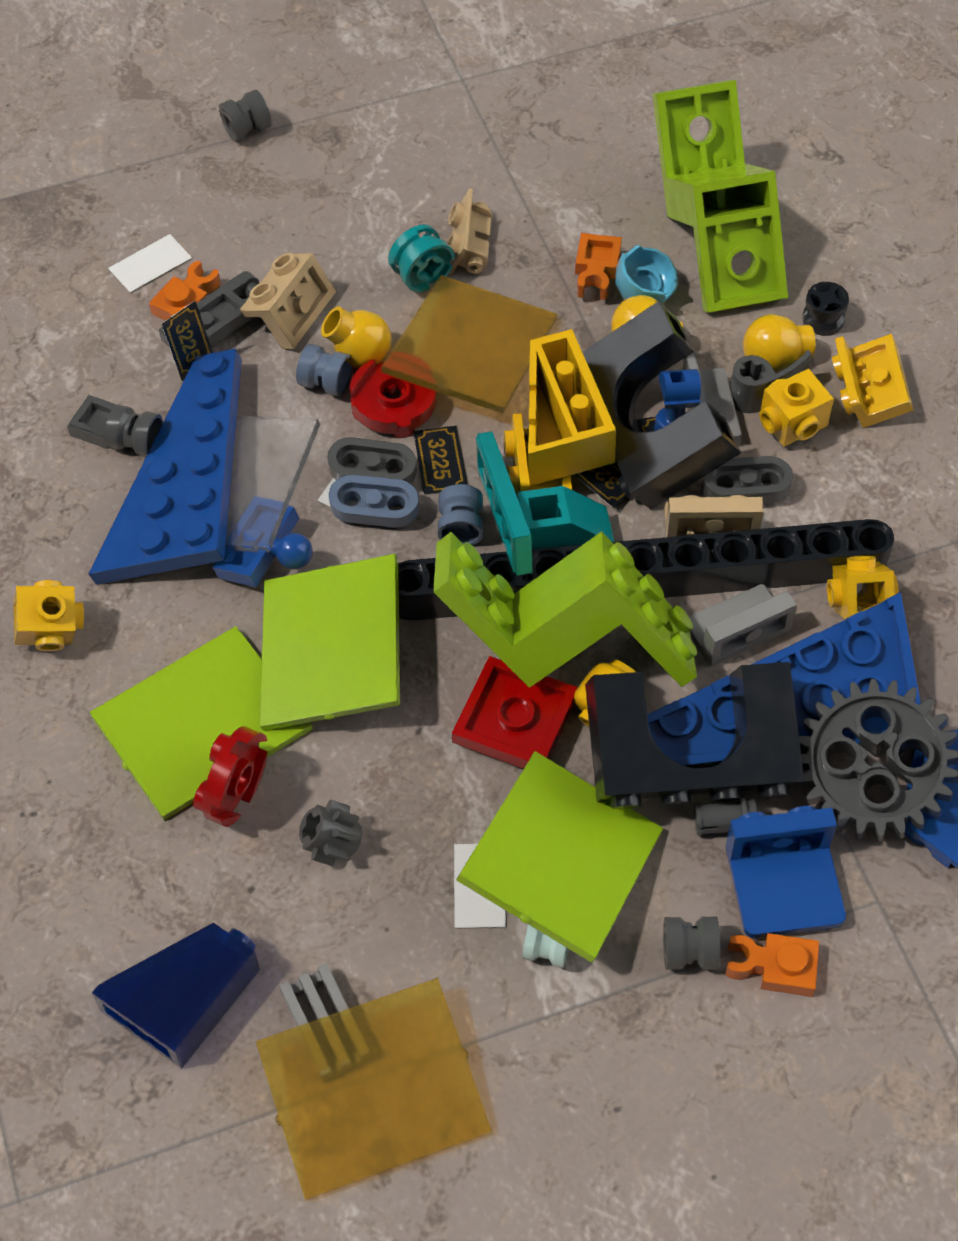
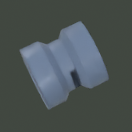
[296,344,352,396]
[438,484,483,545]

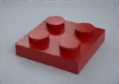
[451,656,578,769]

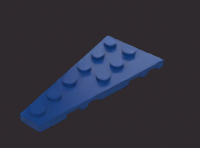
[88,348,242,585]
[647,592,921,767]

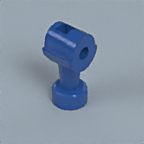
[654,369,701,431]

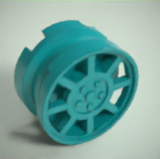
[388,224,455,292]

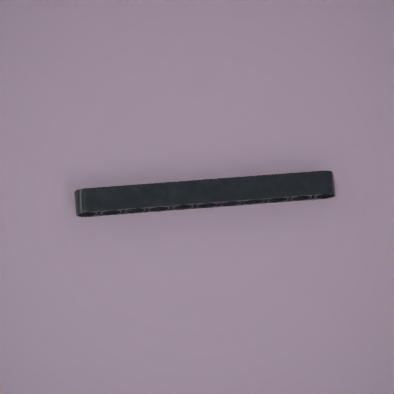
[398,519,894,621]

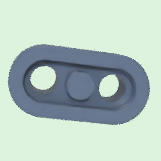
[328,475,419,527]

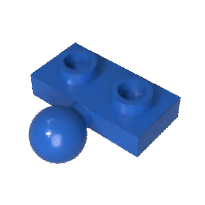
[212,499,313,587]

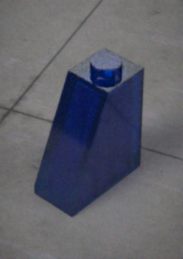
[92,922,260,1069]

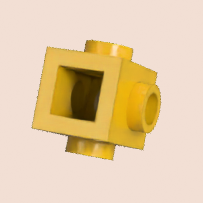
[759,369,834,447]
[826,556,899,619]
[13,580,84,651]

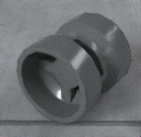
[219,89,272,141]
[105,405,163,456]
[663,916,720,970]

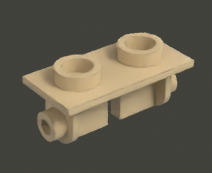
[447,188,492,276]

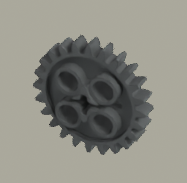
[799,679,958,842]

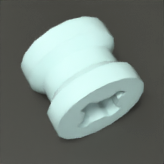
[522,924,569,968]

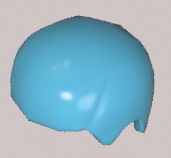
[615,245,678,304]

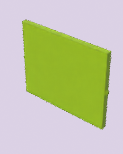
[260,553,400,731]
[89,626,313,821]
[456,751,663,963]

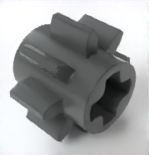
[299,799,362,866]

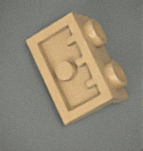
[240,253,336,349]
[664,495,764,537]

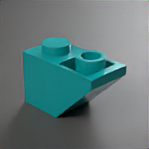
[517,486,615,549]

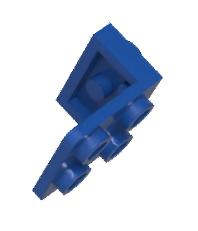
[725,806,846,938]

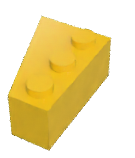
[528,329,616,486]

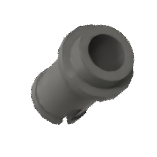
[694,796,757,836]

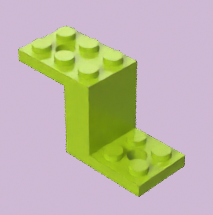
[652,79,788,313]
[434,531,697,688]

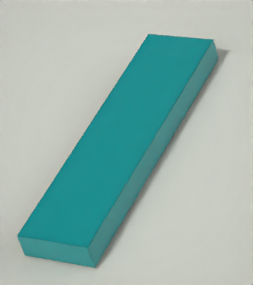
[476,431,533,576]

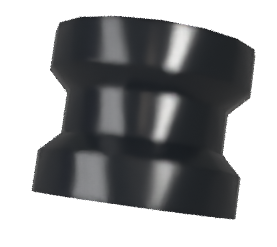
[802,281,849,336]

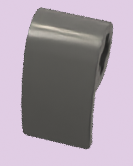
[730,350,812,413]

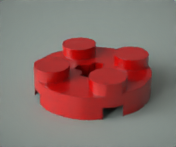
[350,355,437,438]
[193,726,268,827]

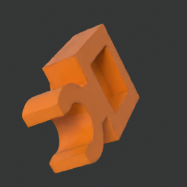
[575,233,622,300]
[149,260,221,321]
[725,933,819,997]

